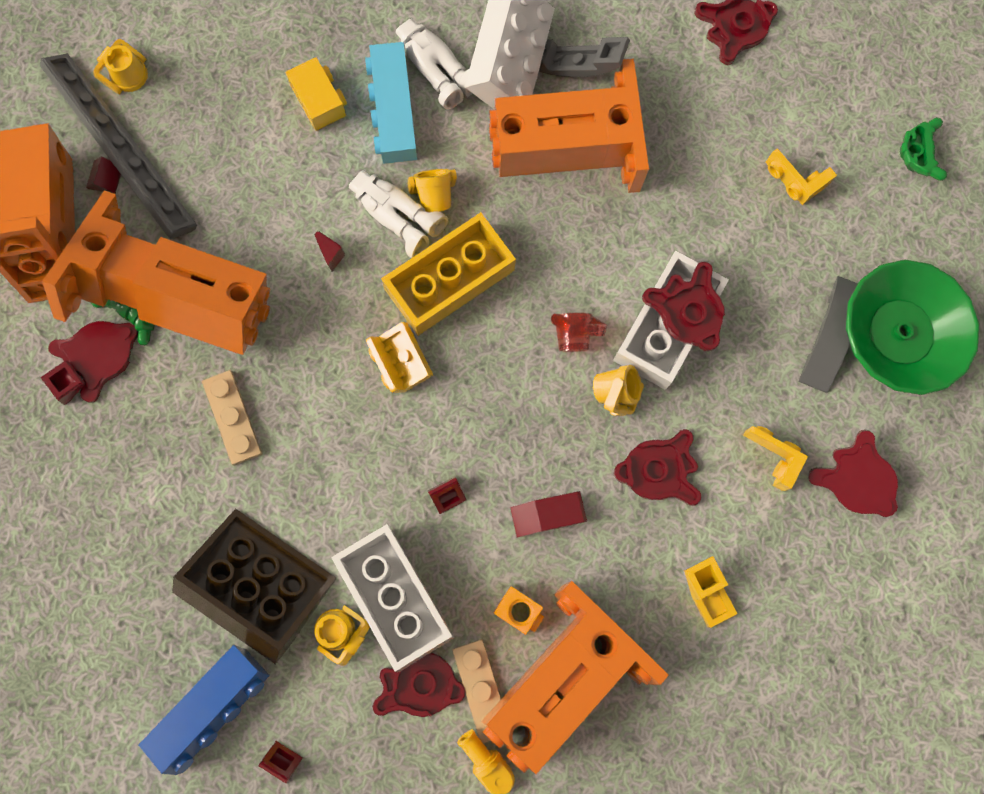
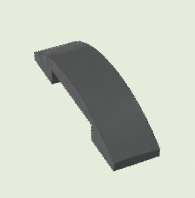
[539,37,630,77]
[798,276,858,393]

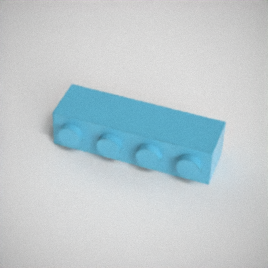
[365,42,417,164]

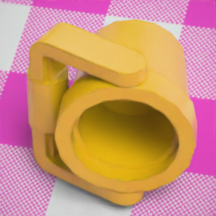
[93,39,148,95]
[407,169,457,212]
[593,365,644,416]
[314,605,370,666]

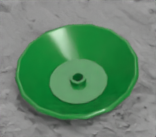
[846,259,980,395]

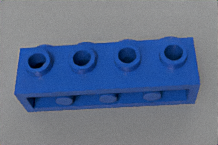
[138,645,270,775]

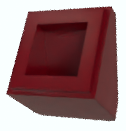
[314,231,345,272]
[40,359,85,405]

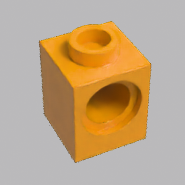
[493,586,544,635]

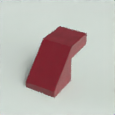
[510,491,587,537]

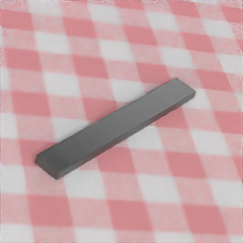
[40,53,197,240]

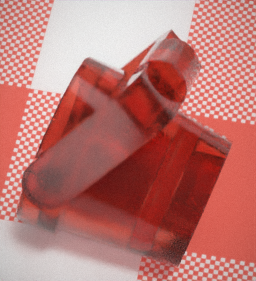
[551,313,607,352]

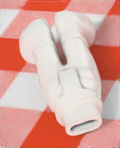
[396,18,473,110]
[349,170,448,258]

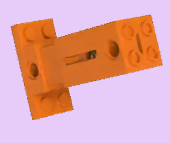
[42,190,270,355]

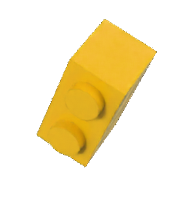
[285,57,347,131]

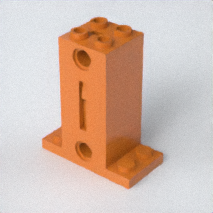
[489,58,649,193]
[0,123,75,303]
[481,581,669,774]

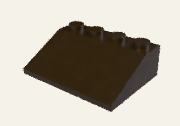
[172,508,336,665]

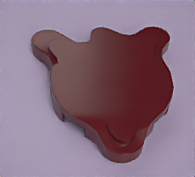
[694,0,778,65]
[642,262,725,352]
[48,321,138,403]
[614,429,701,506]
[808,429,898,517]
[372,652,465,717]

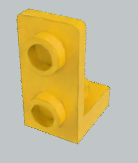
[766,149,837,205]
[743,426,808,491]

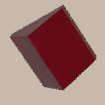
[86,156,121,194]
[428,476,467,514]
[258,741,303,784]

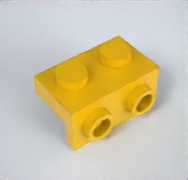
[366,322,433,393]

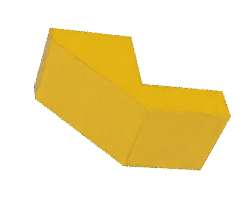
[684,556,737,628]

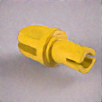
[457,729,515,794]

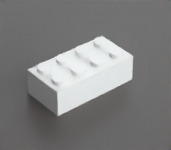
[465,0,555,110]
[613,251,729,390]
[331,524,454,672]

